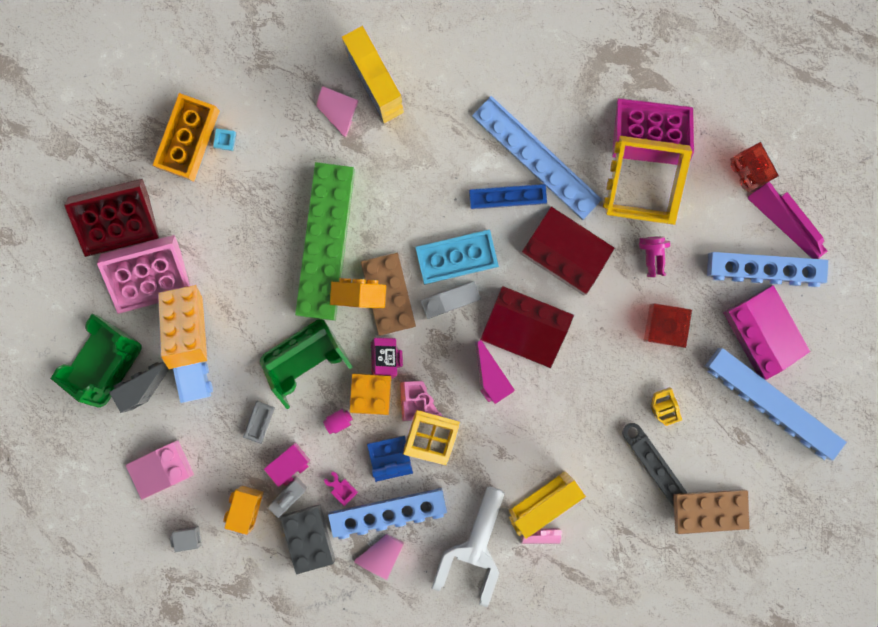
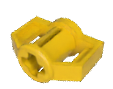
[651,387,682,426]

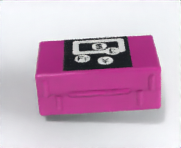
[371,338,403,379]

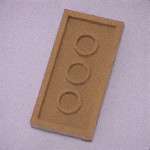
[361,253,416,336]
[674,490,750,534]

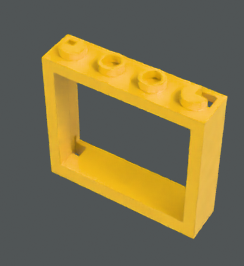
[603,136,692,225]
[509,471,586,539]

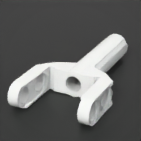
[432,486,505,607]

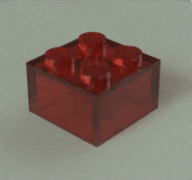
[730,142,779,192]
[644,303,692,348]

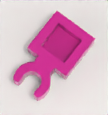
[324,471,358,506]

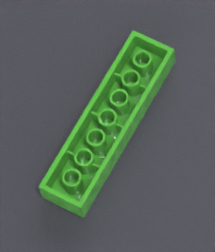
[295,162,355,321]

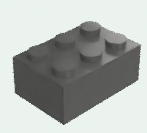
[280,504,336,575]

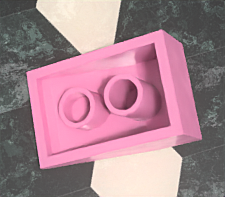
[126,441,194,500]

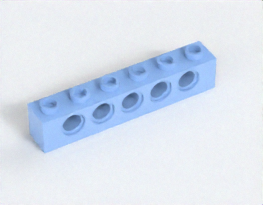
[707,252,828,287]
[328,488,447,539]

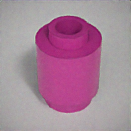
[323,408,353,434]

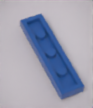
[469,184,547,209]

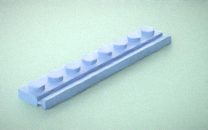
[472,96,602,220]

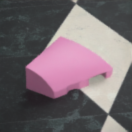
[317,86,358,137]
[400,381,442,421]
[521,528,561,544]
[354,534,404,580]

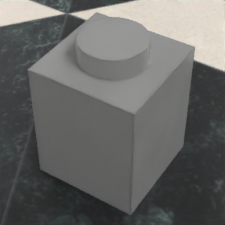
[170,526,202,552]

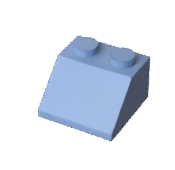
[173,362,213,403]

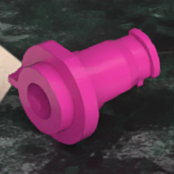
[639,236,670,277]

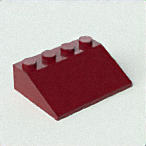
[64,178,159,257]
[520,206,615,296]
[480,286,574,368]

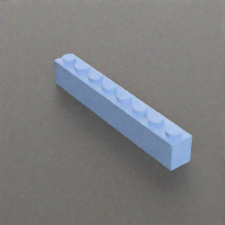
[705,348,847,461]

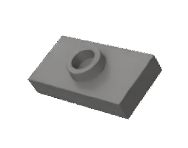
[243,401,275,444]

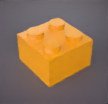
[330,278,386,308]
[350,373,392,415]
[223,486,264,535]

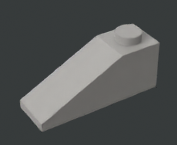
[421,282,481,319]

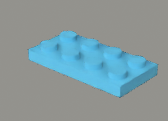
[416,230,499,285]

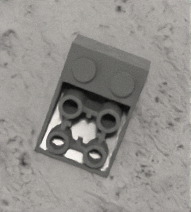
[109,362,169,413]

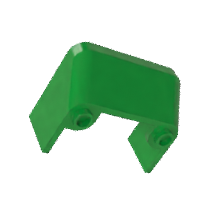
[260,319,353,409]

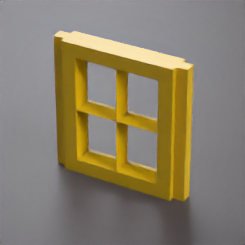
[403,410,460,465]

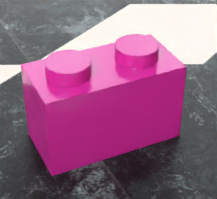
[264,443,310,487]

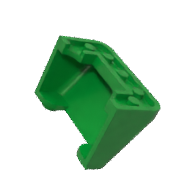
[50,313,142,408]

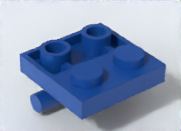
[367,435,413,482]

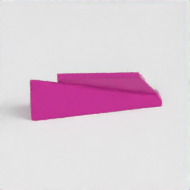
[748,181,828,259]

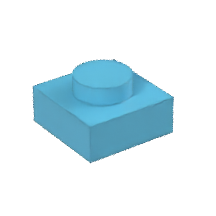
[213,128,236,151]

